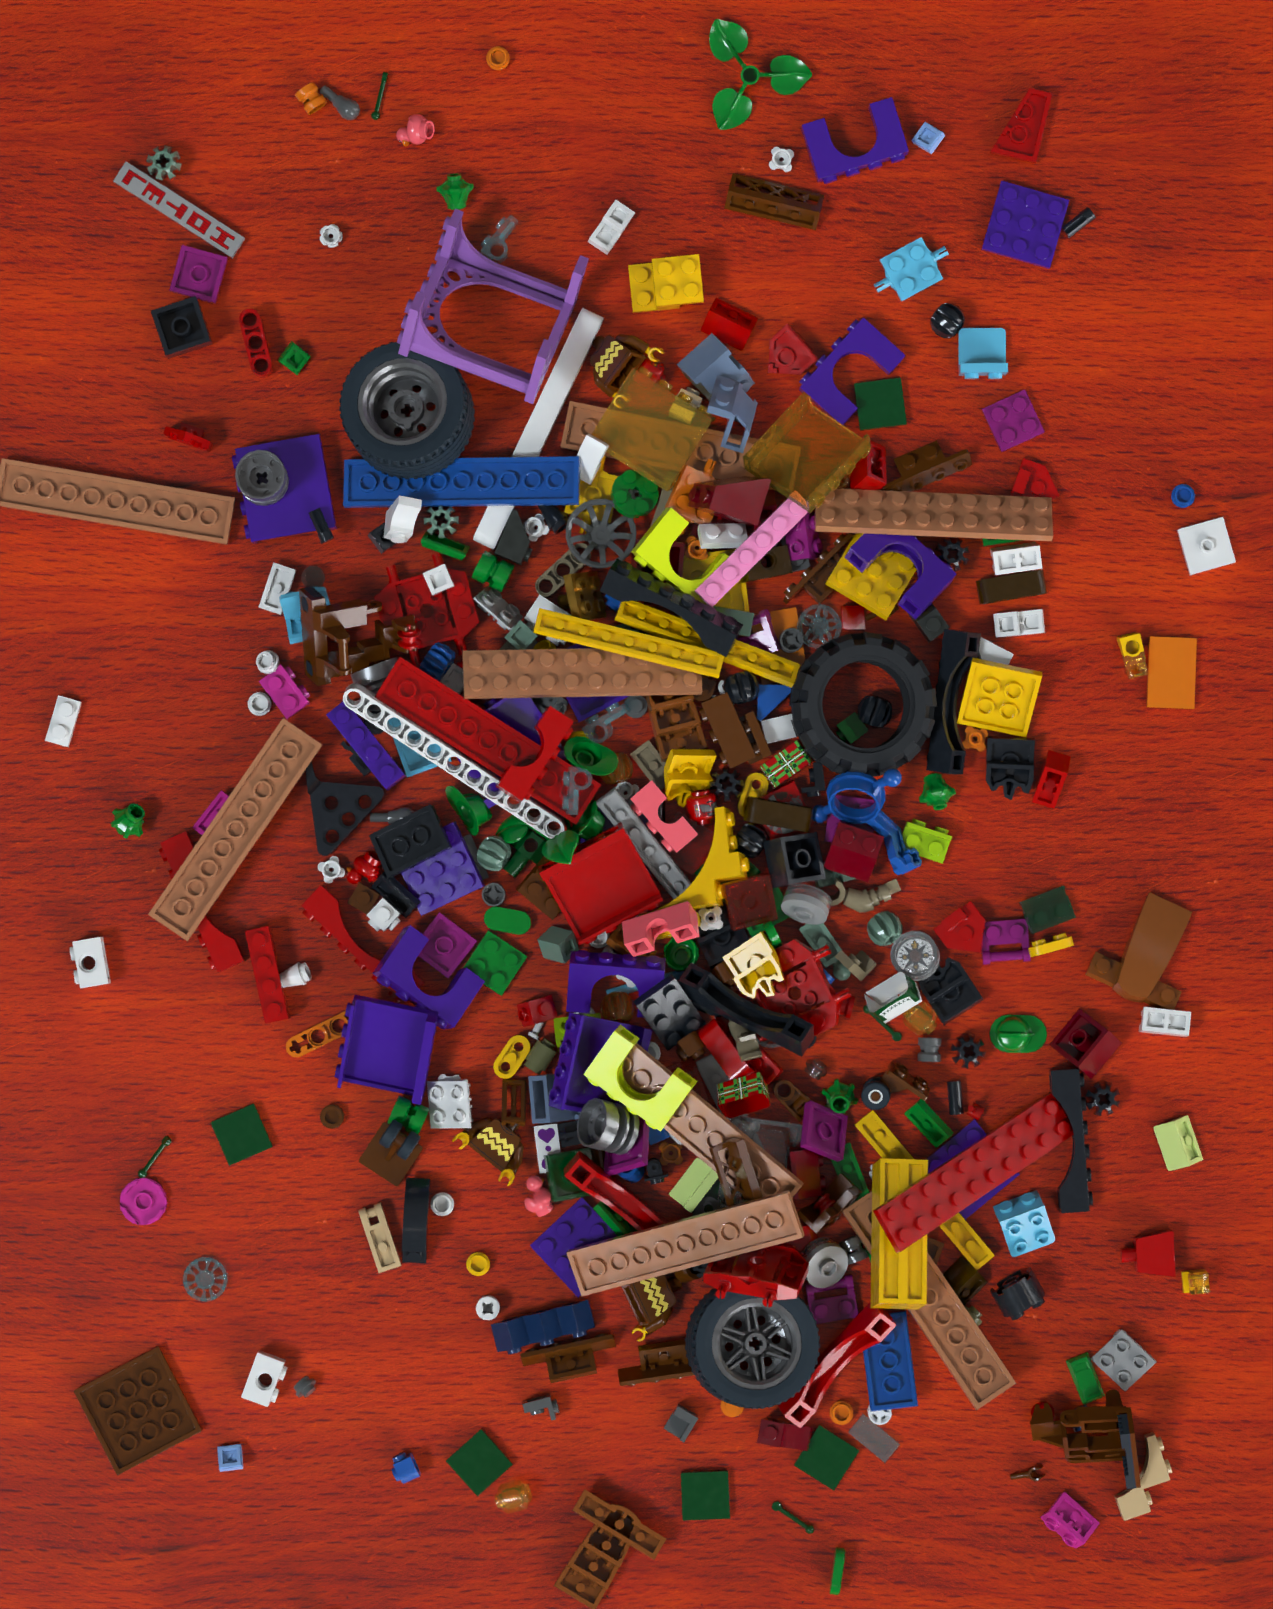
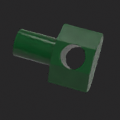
[503,829,546,878]

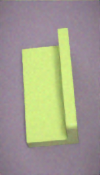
[1153,1115,1203,1171]
[669,1158,718,1213]

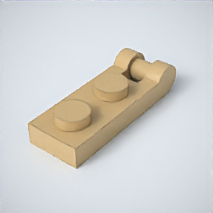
[358,1202,402,1273]

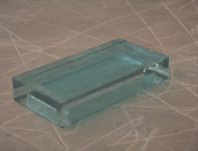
[848,1414,900,1463]

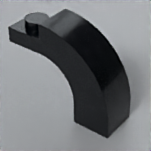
[402,1178,430,1263]

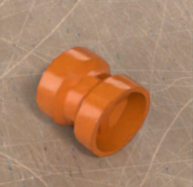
[295,82,327,115]

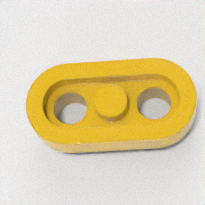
[737,773,769,817]
[1028,933,1074,957]
[493,1035,531,1079]

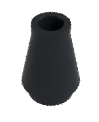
[538,505,569,534]

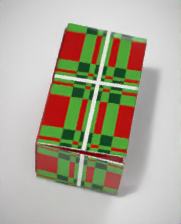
[760,740,813,790]
[717,1072,771,1118]

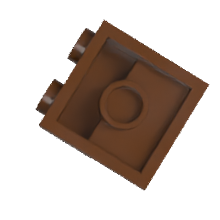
[516,856,561,920]

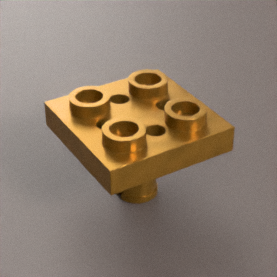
[558,571,607,620]

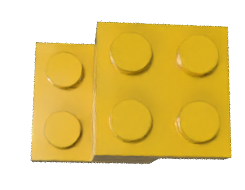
[628,254,704,313]

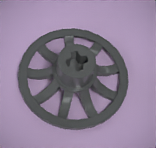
[566,499,637,568]

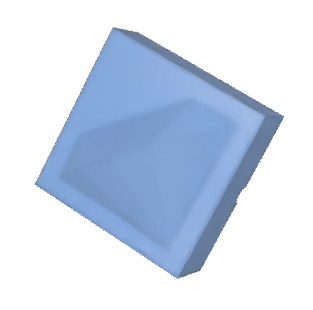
[911,122,945,155]
[217,1444,244,1472]

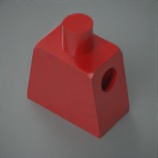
[1120,1230,1176,1277]

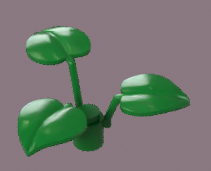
[709,19,812,130]
[496,795,595,864]

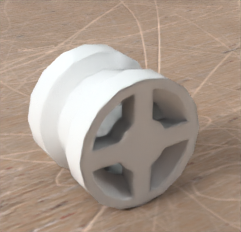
[476,1295,500,1320]
[867,1404,892,1425]

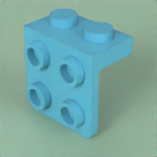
[958,328,1008,379]
[279,587,331,644]
[993,1190,1055,1257]

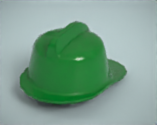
[564,736,618,775]
[445,785,492,836]
[569,800,605,840]
[990,1015,1047,1053]

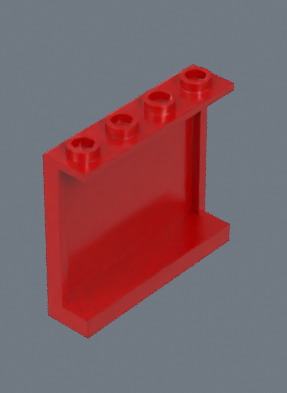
[538,822,663,945]

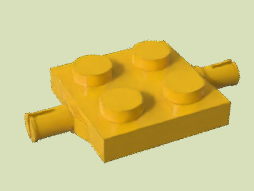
[564,456,618,534]

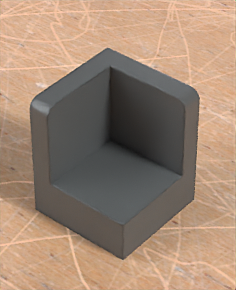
[664,1404,698,1443]

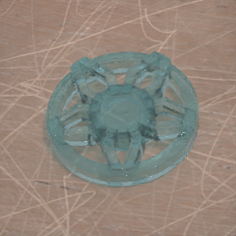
[797,604,842,649]

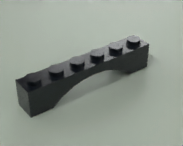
[600,558,743,657]
[926,629,981,774]
[678,963,814,1057]
[1049,1068,1093,1213]

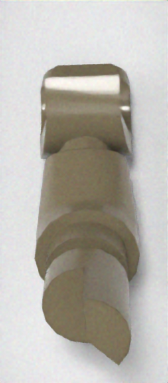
[818,877,901,913]
[728,1020,763,1062]

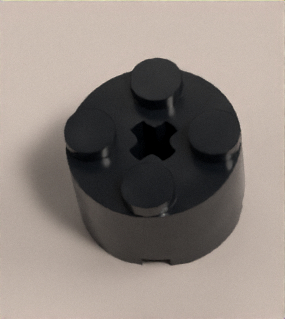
[990,1268,1045,1320]

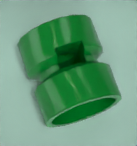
[471,551,515,593]
[387,1095,430,1135]

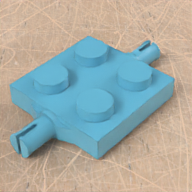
[874,237,949,301]

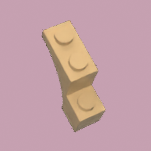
[1114,1432,1172,1521]

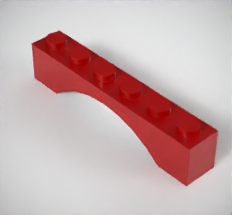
[159,831,246,973]
[301,885,425,1003]
[564,1151,670,1231]
[778,1301,896,1428]

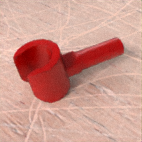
[967,1102,985,1121]

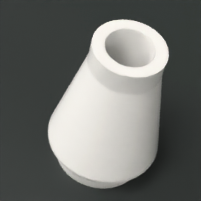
[279,962,312,988]

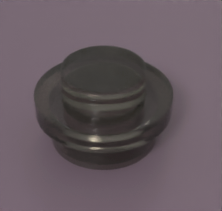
[301,566,325,587]
[804,1058,827,1080]

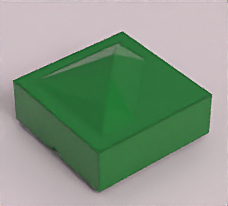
[277,341,311,375]

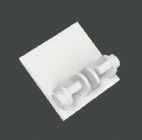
[427,1079,473,1128]

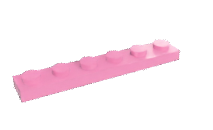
[694,491,812,607]

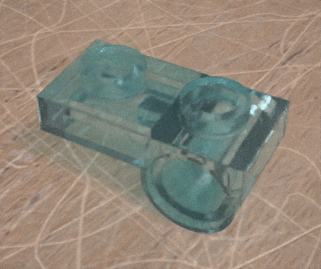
[480,214,518,263]
[582,702,630,743]
[562,767,592,815]

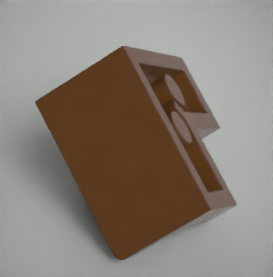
[797,1173,862,1233]

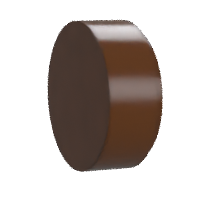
[320,1105,344,1129]

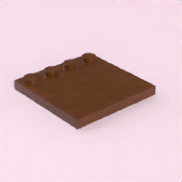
[74,1346,202,1475]

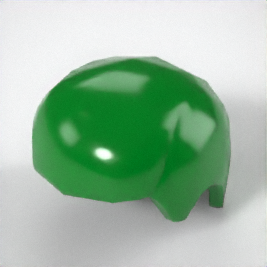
[664,936,699,972]

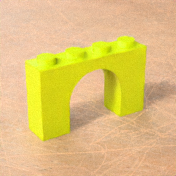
[631,508,729,605]
[583,1024,697,1132]

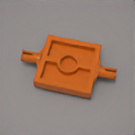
[664,458,717,535]

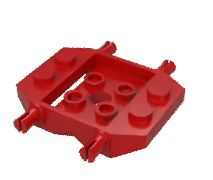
[374,553,479,667]
[736,939,852,1042]
[703,1245,809,1307]

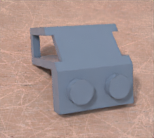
[677,333,755,401]
[707,375,758,453]
[528,1074,580,1124]

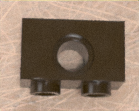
[740,542,793,583]

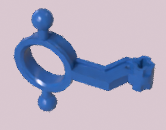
[812,768,922,875]

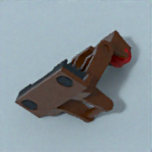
[299,586,422,686]
[1030,1390,1141,1489]

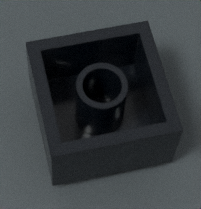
[151,296,213,359]
[763,832,826,888]

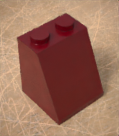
[688,476,771,525]

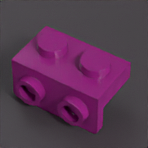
[785,511,823,561]

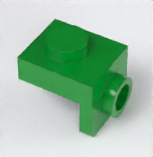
[836,712,868,744]

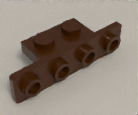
[881,441,972,492]
[783,533,854,605]
[520,1333,616,1383]
[618,1339,694,1386]

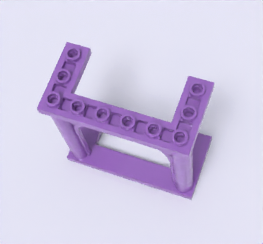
[397,209,589,404]

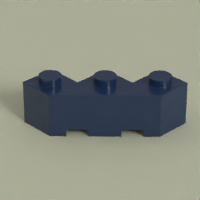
[491,1300,595,1355]

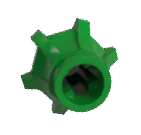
[437,173,474,210]
[919,773,956,810]
[111,803,145,839]
[822,1078,858,1114]

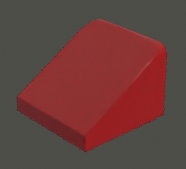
[840,606,865,631]

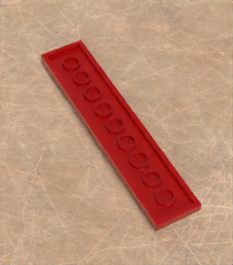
[375,657,601,825]
[873,1093,1073,1253]

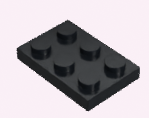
[369,804,452,879]
[633,974,706,1051]

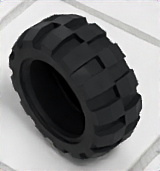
[789,632,937,777]

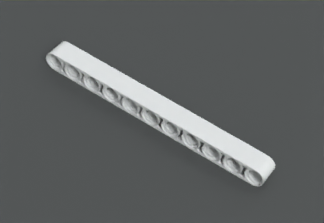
[473,308,604,550]
[343,683,565,839]

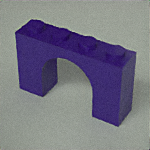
[801,97,909,184]
[799,317,905,427]
[844,534,956,620]
[326,702,407,791]
[372,925,485,1029]
[566,950,666,1018]

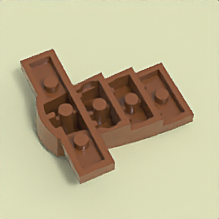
[645,695,708,762]
[1085,892,1192,1010]
[554,1490,666,1609]

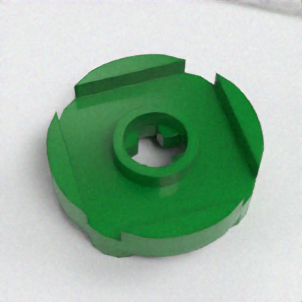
[610,470,659,518]

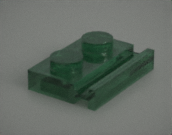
[1019,885,1076,934]

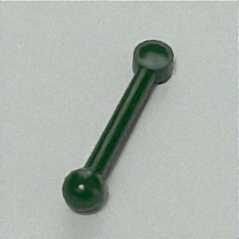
[371,72,388,120]
[863,1004,902,1041]
[138,1136,171,1178]
[772,1501,815,1534]

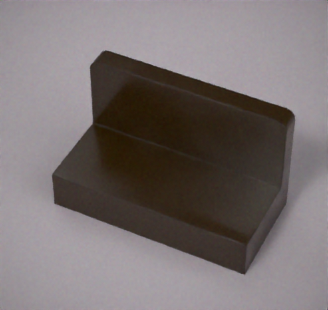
[943,1257,988,1306]

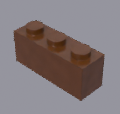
[699,692,756,769]

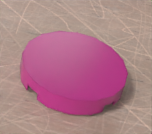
[120,1178,167,1225]

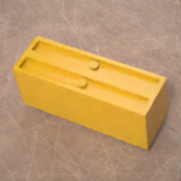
[871,1158,928,1310]

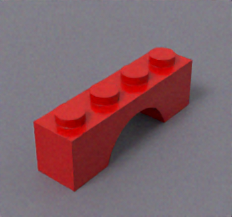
[495,706,574,802]
[245,926,290,1024]

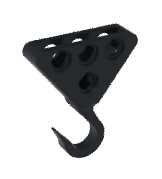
[306,761,385,856]

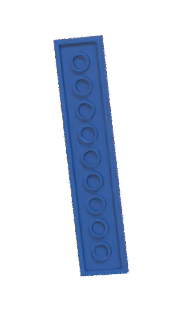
[343,456,580,508]

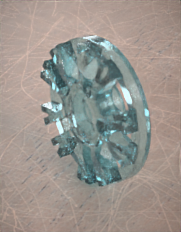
[183,1257,228,1302]

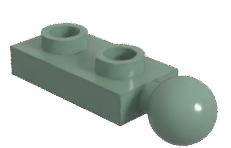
[799,923,851,981]

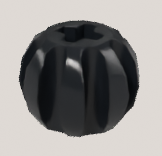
[930,303,965,338]
[935,537,970,572]
[724,671,759,704]
[858,695,893,728]
[709,767,744,802]
[735,823,768,858]
[950,1033,986,1069]
[1085,1081,1121,1116]

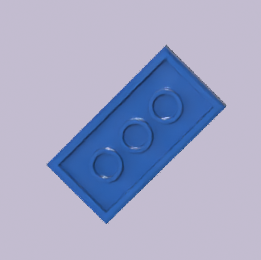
[863,1311,918,1412]

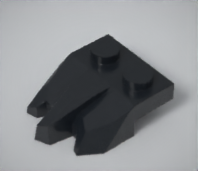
[986,736,1035,800]
[696,902,749,969]
[916,957,984,1025]

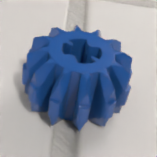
[419,642,455,682]

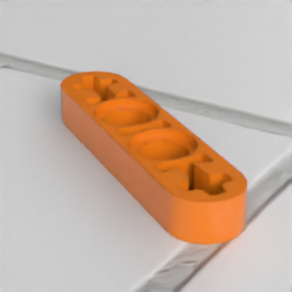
[286,1011,348,1057]

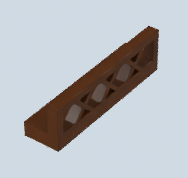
[724,173,824,230]
[709,1138,763,1207]

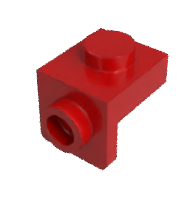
[517,995,558,1027]

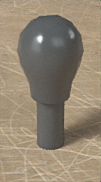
[320,86,360,120]
[370,807,415,824]

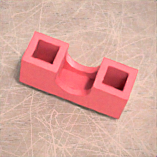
[630,780,698,853]
[622,901,699,957]

